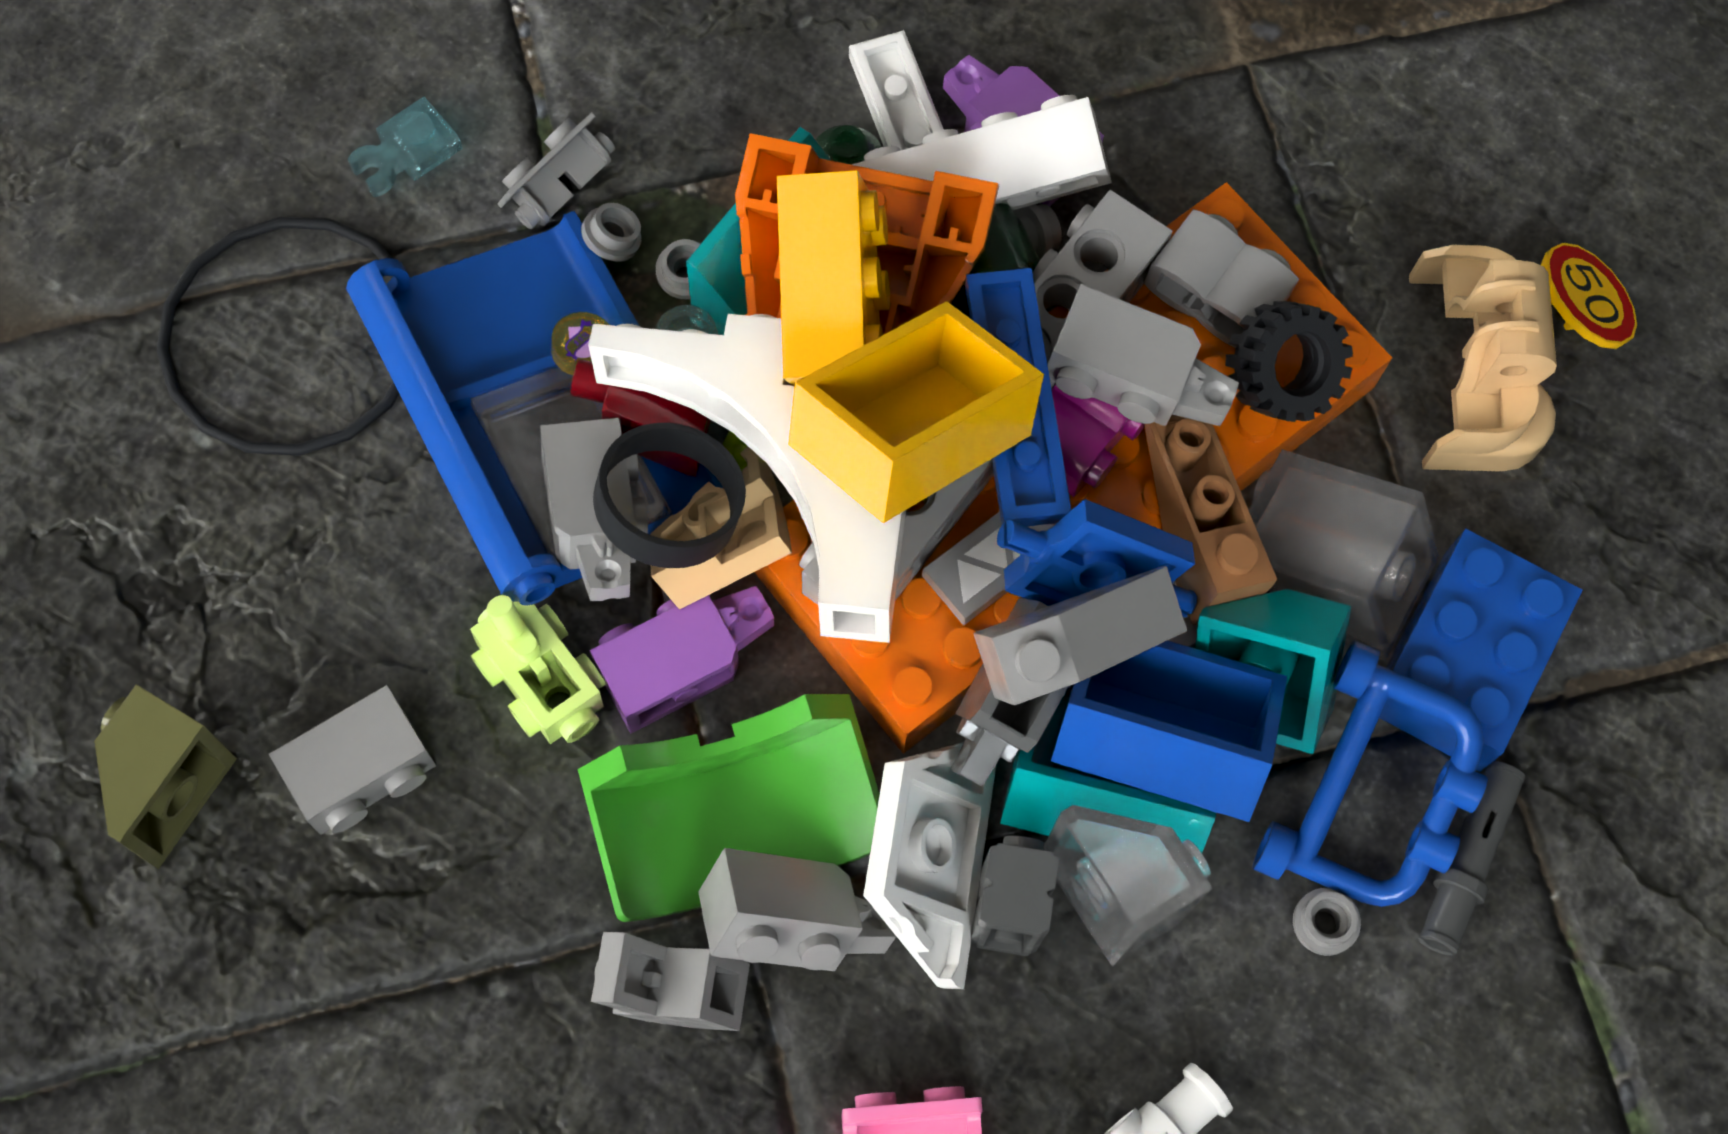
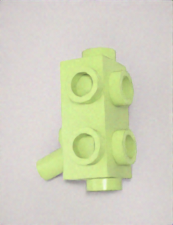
[470,595,606,744]

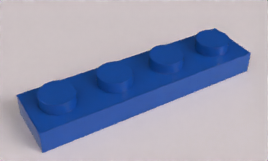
[965,268,1071,527]

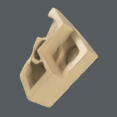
[650,447,792,610]

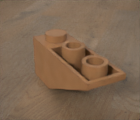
[1144,415,1278,626]

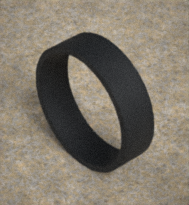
[593,423,746,568]

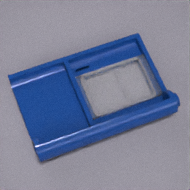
[346,211,723,606]

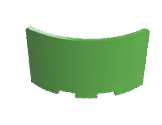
[578,694,880,922]

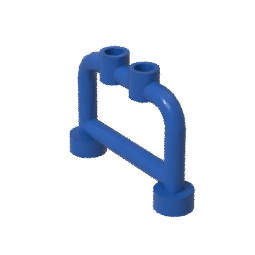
[1252,640,1488,907]

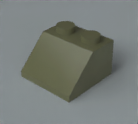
[94,684,237,869]

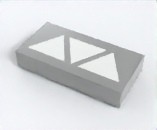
[922,512,1054,625]

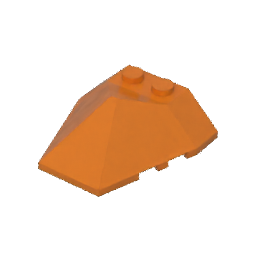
[735,133,999,335]

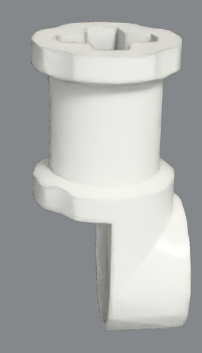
[1104,1063,1233,1134]

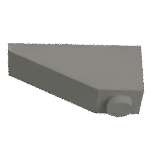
[973,566,1187,706]

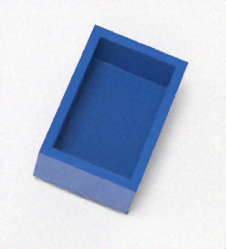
[1380,528,1583,772]
[1051,640,1288,822]

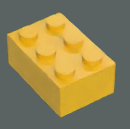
[777,170,890,386]
[788,301,1044,523]

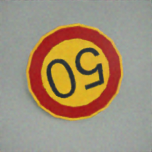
[1541,243,1637,349]

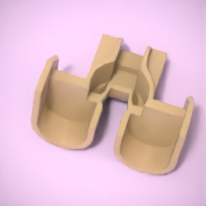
[1409,245,1557,471]

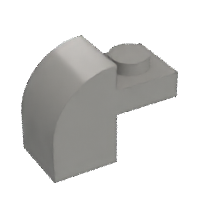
[591,932,750,1031]

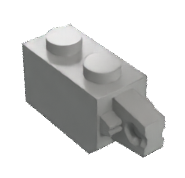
[1048,284,1239,426]
[540,418,648,601]
[698,848,896,971]

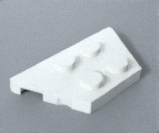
[863,742,997,989]

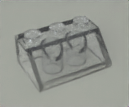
[1044,805,1212,967]

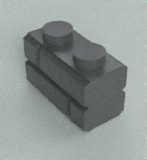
[971,836,1059,956]

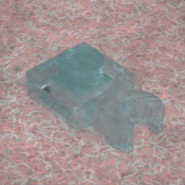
[347,96,463,197]

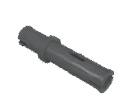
[1418,761,1525,956]

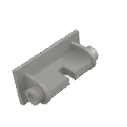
[497,112,615,229]

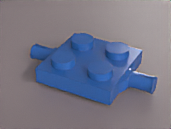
[997,499,1197,618]

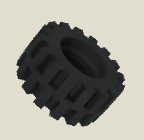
[1226,301,1353,422]

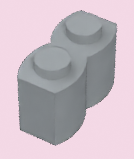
[1144,209,1299,348]

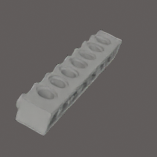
[799,190,1173,605]

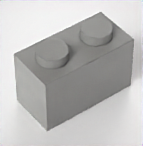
[269,685,436,835]

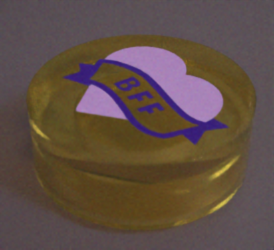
[551,312,609,375]

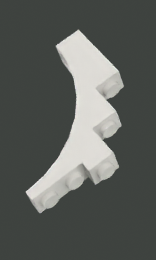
[588,314,906,643]

